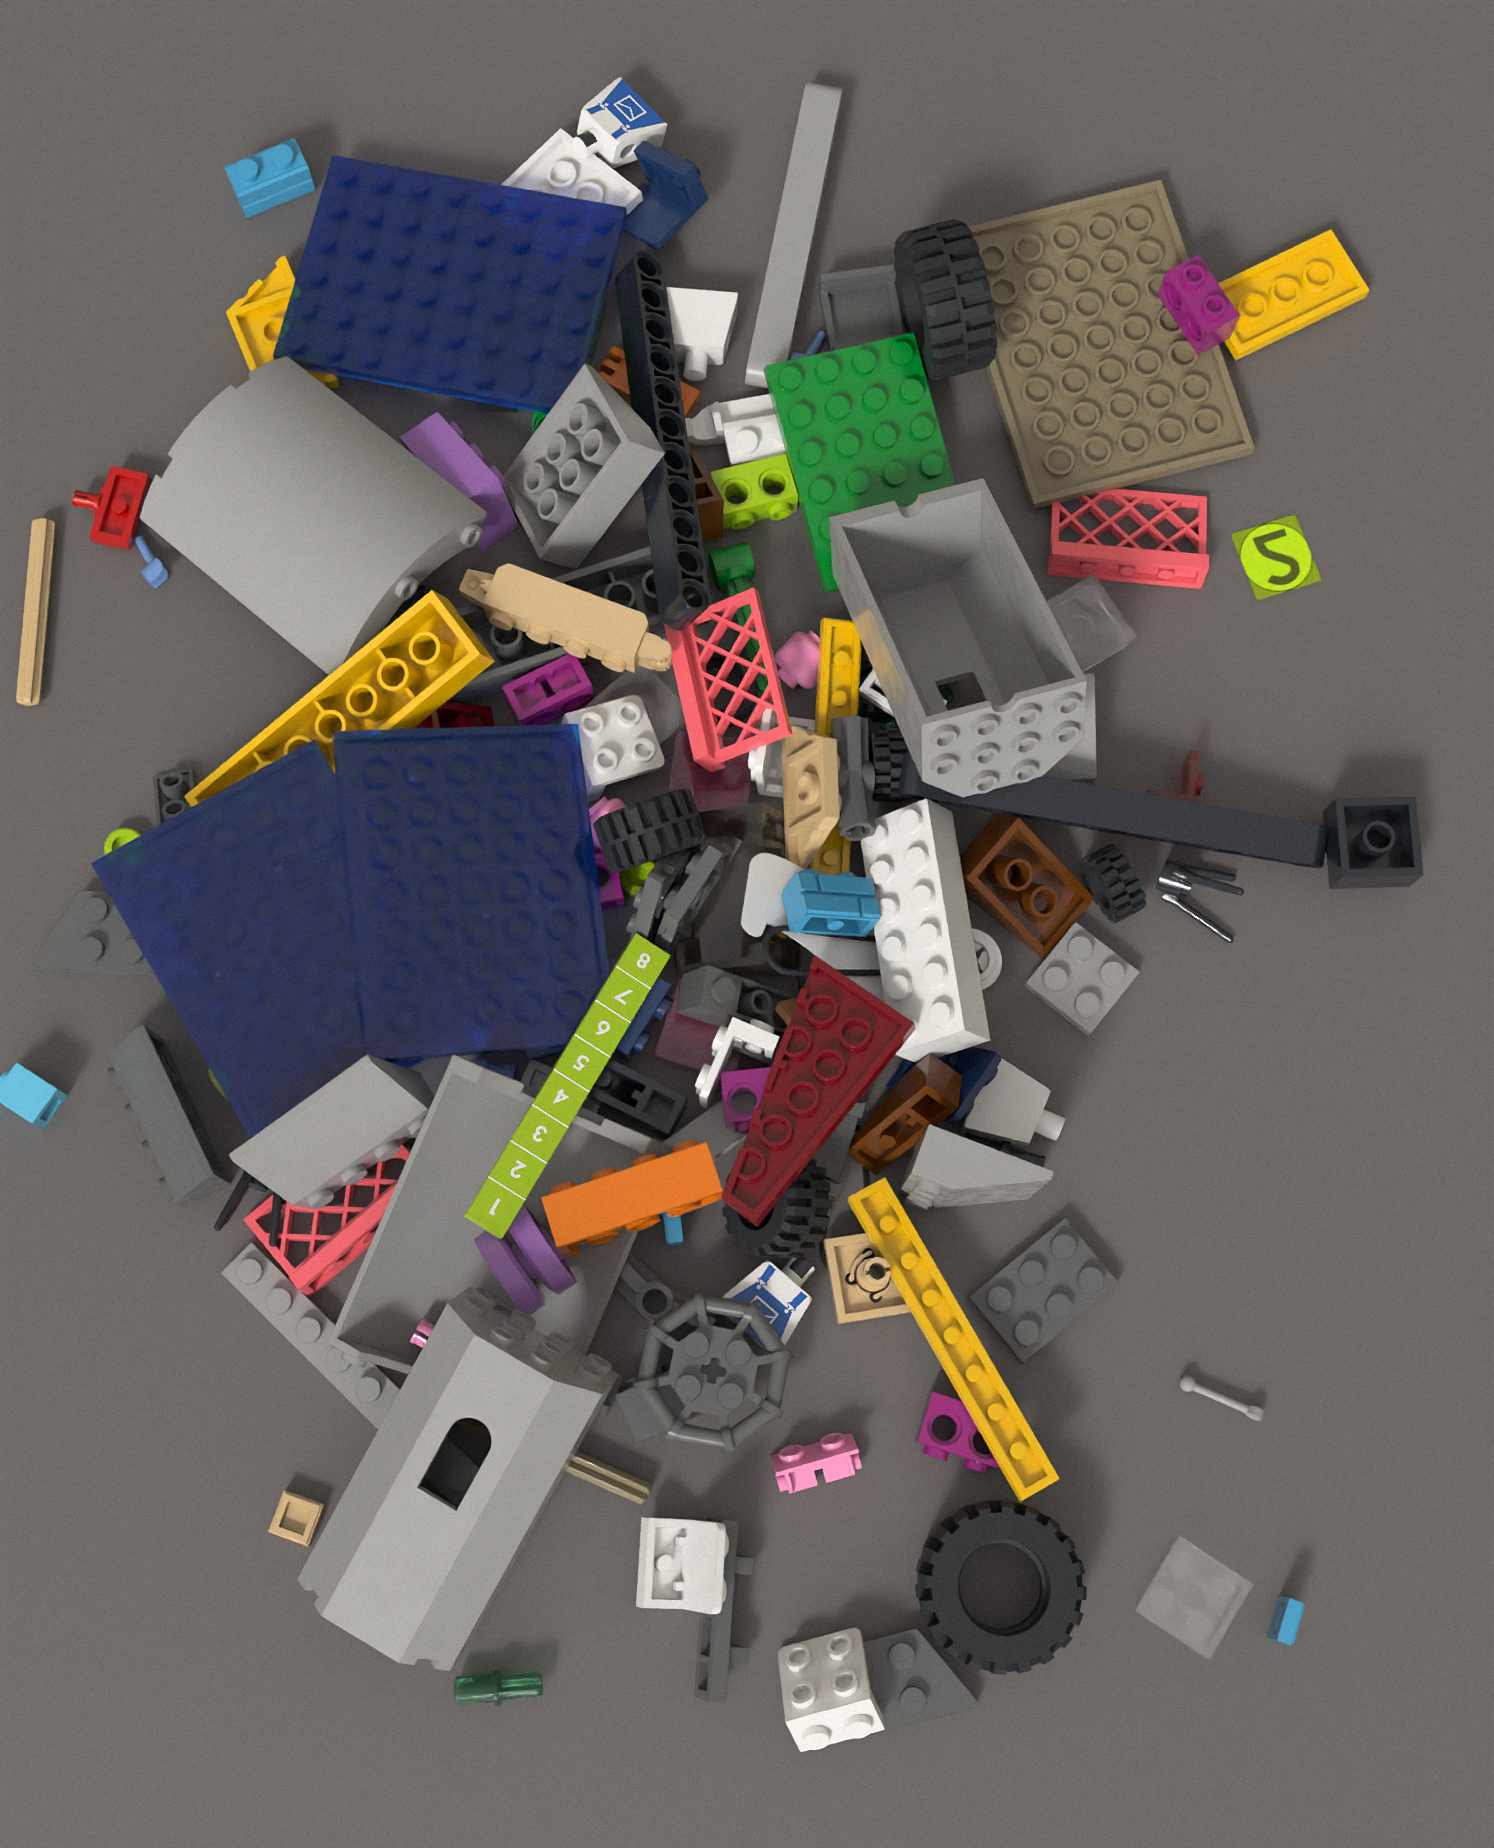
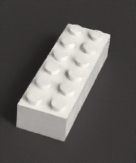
[861,798,990,1063]

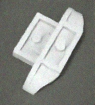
[685,394,788,467]

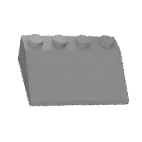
[503,364,665,569]
[229,1054,434,1209]
[898,1124,1054,1211]

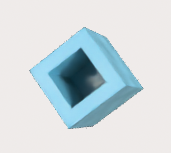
[0,1062,69,1129]

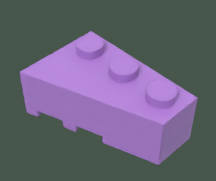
[399,412,520,553]

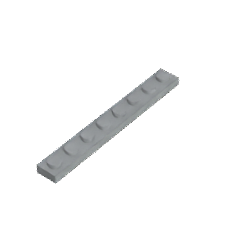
[221,1242,480,1508]

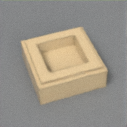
[268,1490,326,1546]

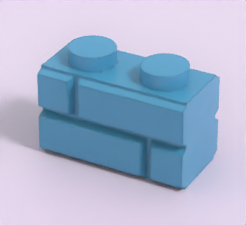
[224,138,316,218]
[781,869,881,937]

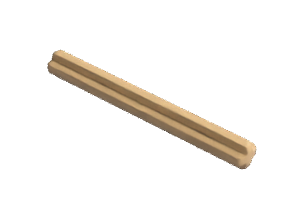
[16,518,56,706]

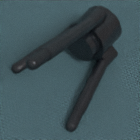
[1155,859,1244,943]
[214,1170,282,1247]

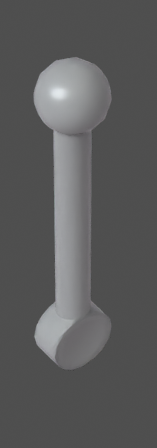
[1179,1375,1264,1421]

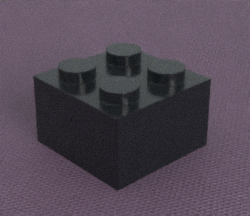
[1323,796,1424,889]

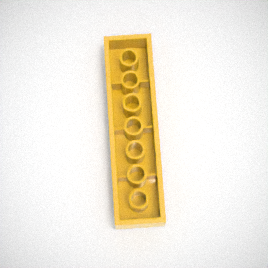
[184,590,495,861]

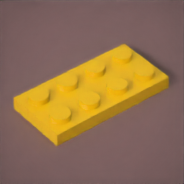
[1218,229,1370,360]

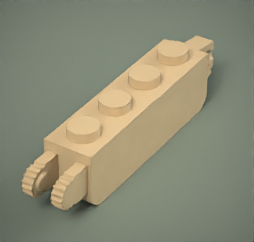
[459,563,673,673]

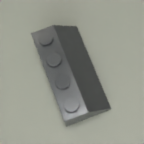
[108,1024,231,1207]

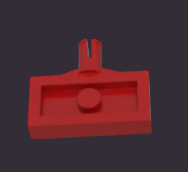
[72,466,152,551]

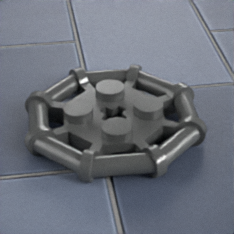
[633,1290,793,1453]

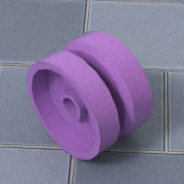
[474,1204,577,1315]

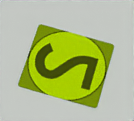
[1231,515,1321,600]

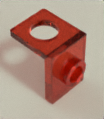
[1145,750,1203,802]

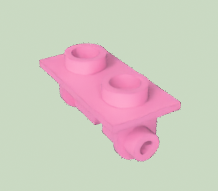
[770,1433,862,1494]

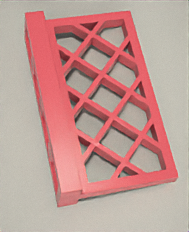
[1046,489,1209,589]
[663,587,793,773]
[243,1145,410,1298]

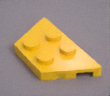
[226,256,340,389]

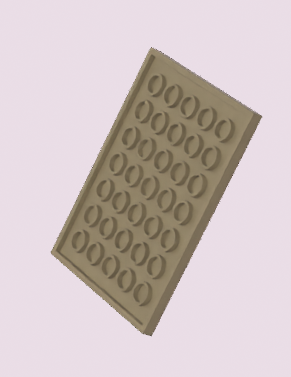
[968,180,1255,510]

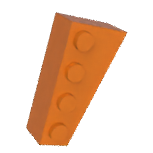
[541,1140,723,1259]

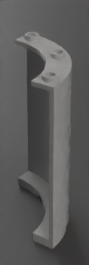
[140,356,487,675]
[328,1054,673,1374]

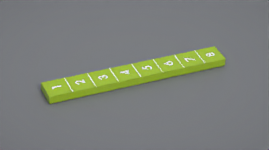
[463,933,671,1239]

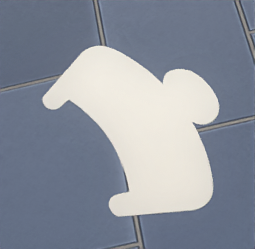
[741,853,885,1003]

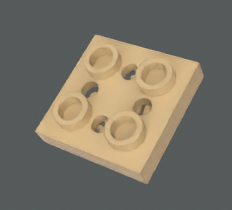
[823,1233,911,1324]

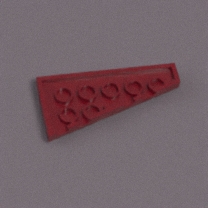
[721,955,915,1227]

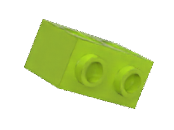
[710,453,798,530]

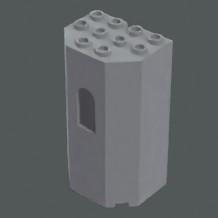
[829,478,1087,797]
[297,1287,619,1671]

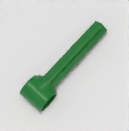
[708,542,769,693]

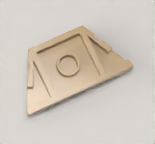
[781,725,842,869]

